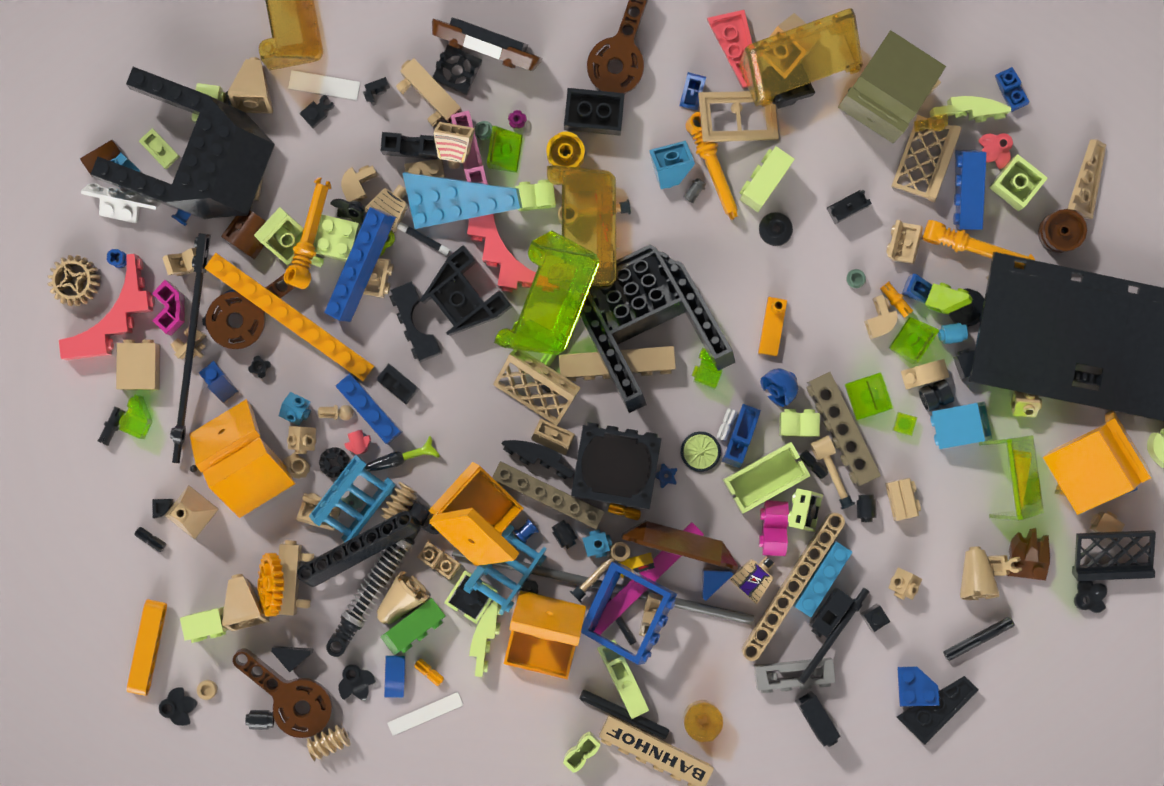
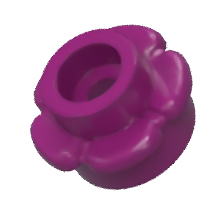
[508,110,527,129]

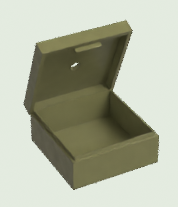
[838,30,946,143]

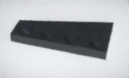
[896,676,979,745]

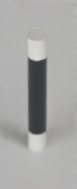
[397,222,451,256]

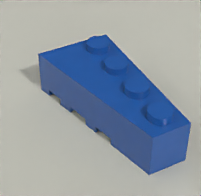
[953,150,987,230]

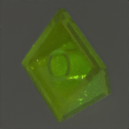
[487,126,523,172]
[889,316,939,364]
[844,372,893,420]

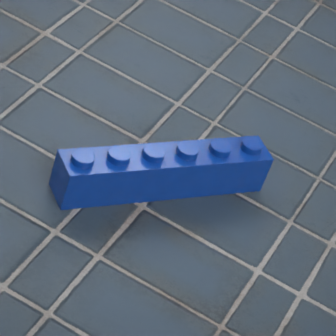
[324,207,396,322]

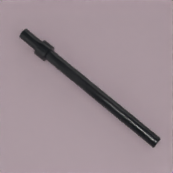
[798,588,870,685]

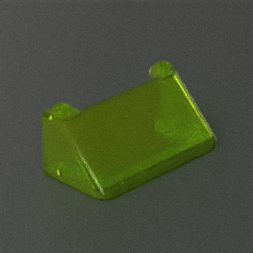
[494,230,599,355]

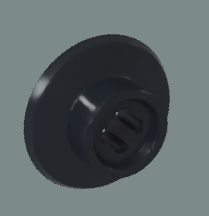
[759,212,793,246]

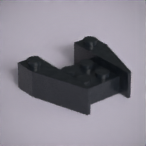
[420,245,513,336]

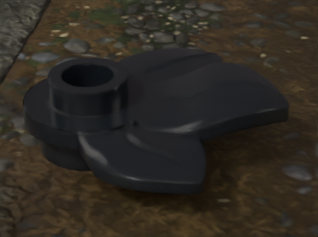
[330,198,365,224]
[1074,581,1107,613]
[338,664,376,700]
[159,687,198,726]

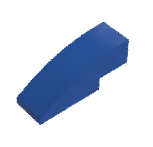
[722,404,761,468]

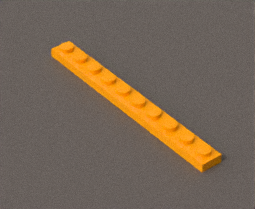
[205,252,374,381]

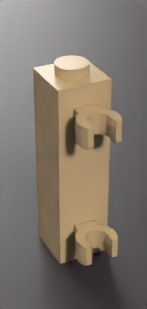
[396,58,462,127]
[279,540,314,615]

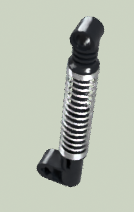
[326,501,440,657]

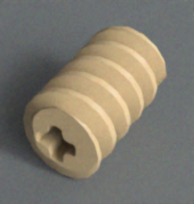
[381,482,418,520]
[307,725,351,762]

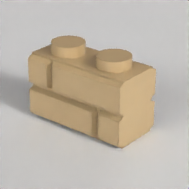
[885,478,921,521]

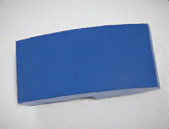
[995,67,1029,112]
[384,656,405,698]

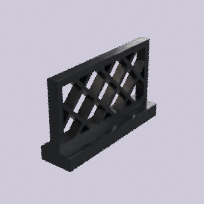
[1072,530,1156,581]

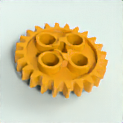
[257,553,284,617]

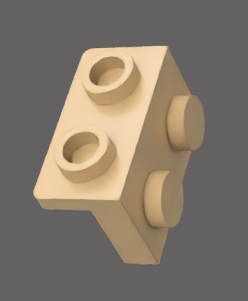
[886,220,923,264]
[363,258,394,298]
[297,493,341,531]

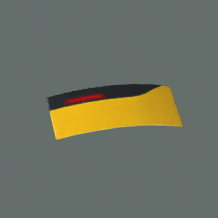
[619,552,655,578]

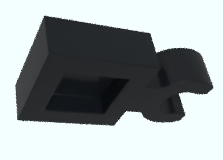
[299,95,335,128]

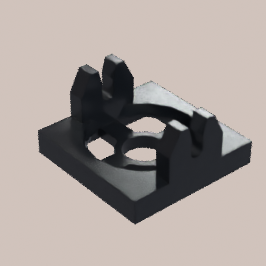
[433,44,482,95]

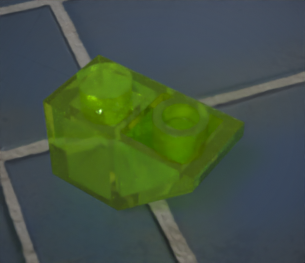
[691,347,722,390]
[119,394,153,439]

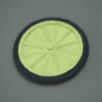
[680,431,721,472]

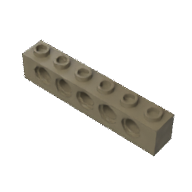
[806,372,881,486]
[492,461,604,529]

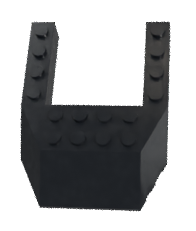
[91,66,275,219]
[579,244,735,413]

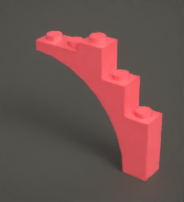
[467,214,557,293]
[59,254,155,360]

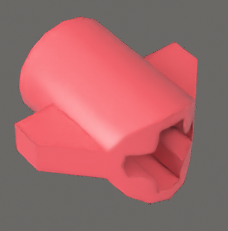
[344,430,371,455]

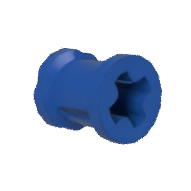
[171,210,191,226]
[107,249,127,268]
[514,518,539,544]

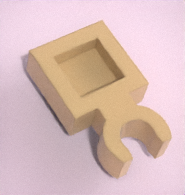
[987,555,1022,576]

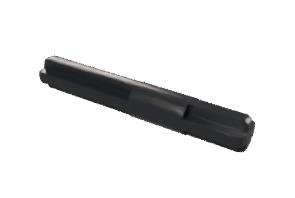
[943,617,1015,661]

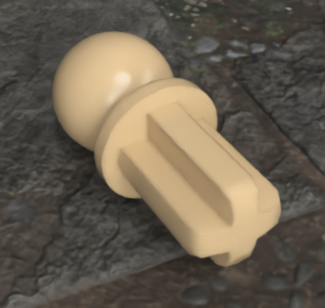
[318,405,354,420]

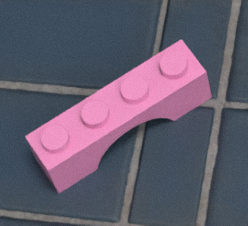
[450,110,488,185]

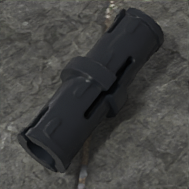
[97,406,126,446]

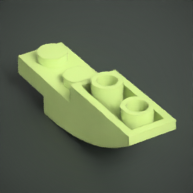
[929,96,1011,123]
[469,601,502,677]
[597,639,649,719]

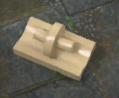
[171,327,207,360]

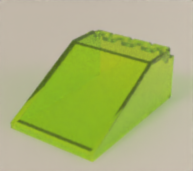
[979,435,1044,521]

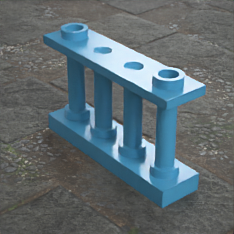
[309,455,396,542]
[463,524,547,615]

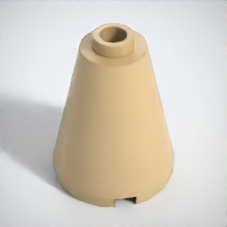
[960,546,999,600]
[377,571,429,624]

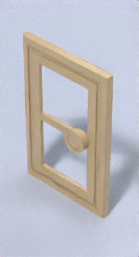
[698,91,779,142]

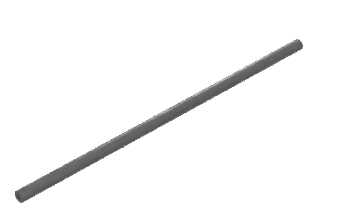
[452,547,754,625]

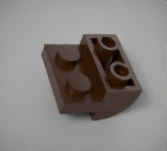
[221,211,266,260]

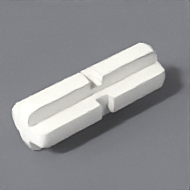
[716,408,737,441]

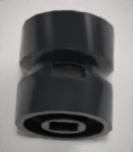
[919,379,954,412]

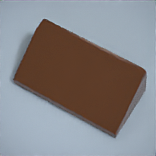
[80,140,123,177]

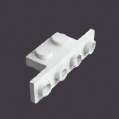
[81,183,161,223]

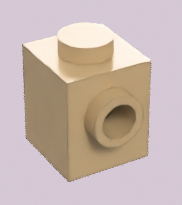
[1090,511,1125,541]

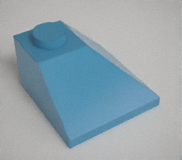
[649,140,695,189]

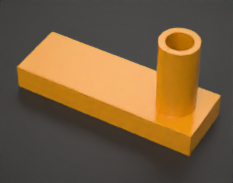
[758,297,787,357]

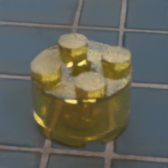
[683,700,723,742]

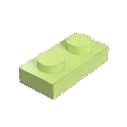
[139,128,180,169]

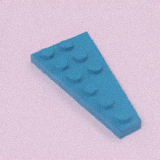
[403,172,523,229]

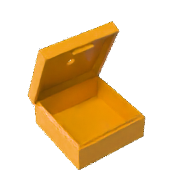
[189,399,295,518]
[1043,411,1151,515]
[428,462,524,566]
[503,590,586,680]

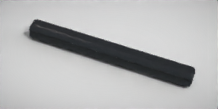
[579,690,669,739]

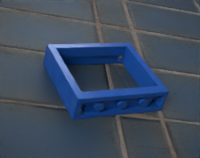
[581,562,677,665]

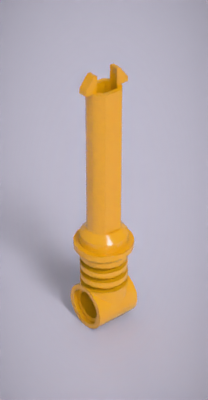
[685,112,738,220]
[284,177,331,290]
[922,220,1035,269]

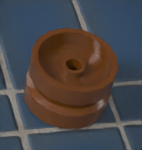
[1038,209,1087,253]

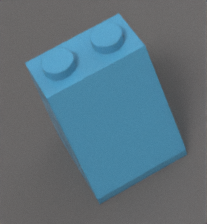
[930,401,992,449]

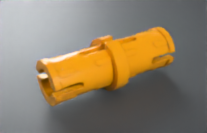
[880,281,914,318]

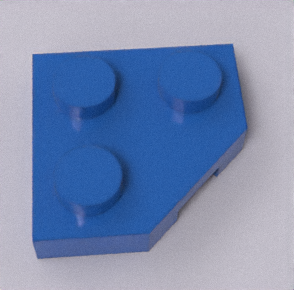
[897,666,939,707]

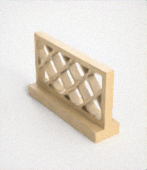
[892,115,962,203]
[493,346,581,426]

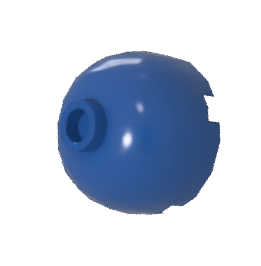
[760,368,798,407]

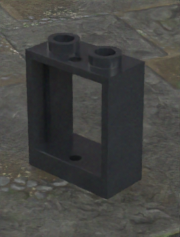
[795,691,841,747]

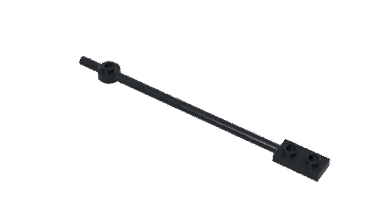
[170,233,211,463]

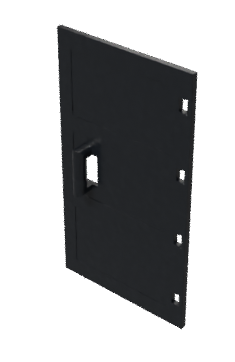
[969,252,1164,421]

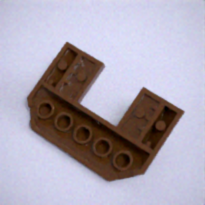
[621,520,738,570]

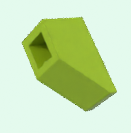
[925,283,973,315]

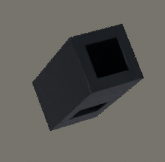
[809,588,854,638]

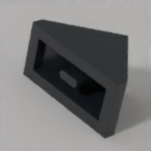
[271,646,314,672]

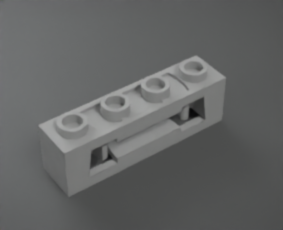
[754,657,836,693]

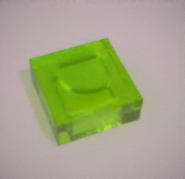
[892,412,917,436]

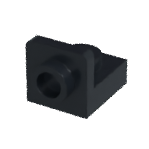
[363,77,390,106]

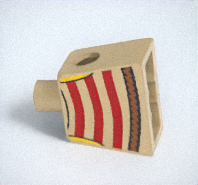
[433,122,475,169]

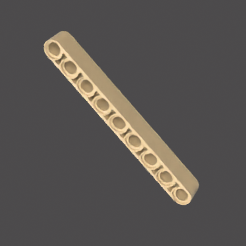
[742,513,845,661]

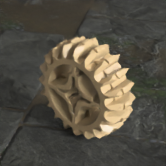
[47,255,101,306]

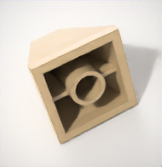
[228,57,273,114]
[165,485,219,539]
[222,574,270,631]

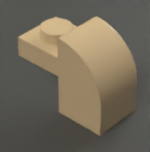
[341,165,378,202]
[162,248,210,276]
[864,295,897,339]
[901,359,949,389]
[639,592,663,637]

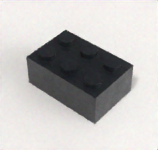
[564,88,625,136]

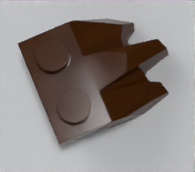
[1007,528,1050,581]

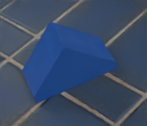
[679,72,706,111]
[902,273,932,303]
[702,570,734,601]

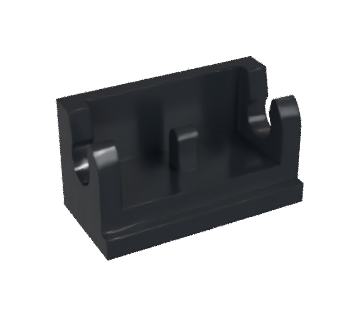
[826,190,872,225]
[377,363,420,405]

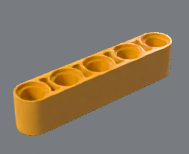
[127,599,167,696]

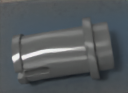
[683,178,706,203]

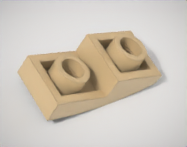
[417,542,462,580]

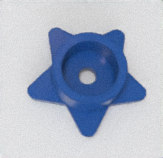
[655,463,677,488]

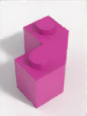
[152,280,185,336]
[759,501,789,556]

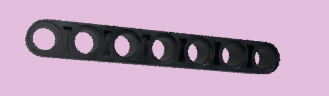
[297,511,420,587]

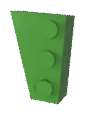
[380,598,445,655]

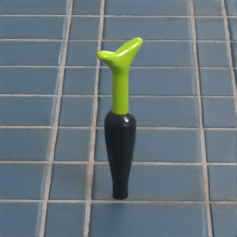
[365,436,440,472]

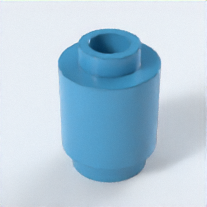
[938,323,968,344]

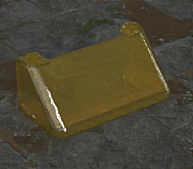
[259,0,323,71]
[739,8,863,107]
[547,165,616,288]

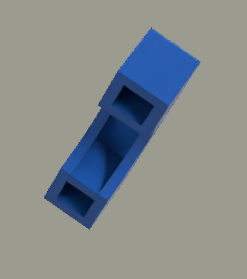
[336,373,403,444]

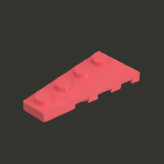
[707,10,762,89]

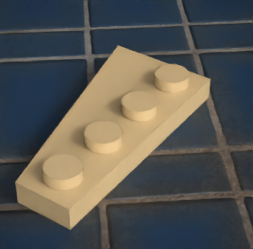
[1067,139,1106,219]

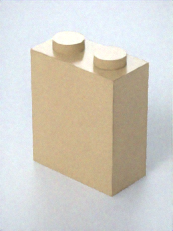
[116,340,160,390]

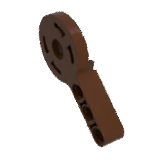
[587,0,648,94]
[206,273,296,349]
[233,648,332,738]

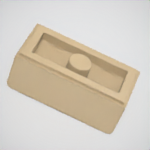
[531,418,575,455]

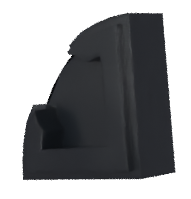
[152,499,173,518]

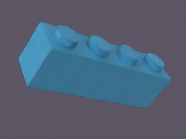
[793,541,852,617]

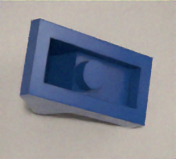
[199,361,238,403]

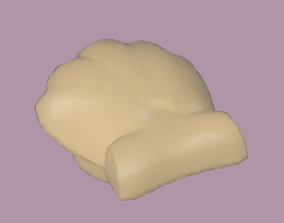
[283,452,310,479]

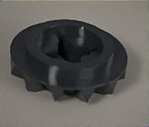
[319,447,350,478]

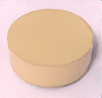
[197,680,217,700]

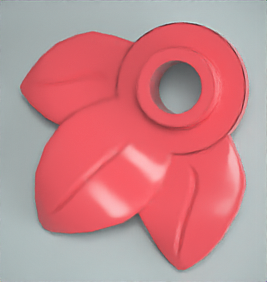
[978,133,1013,169]

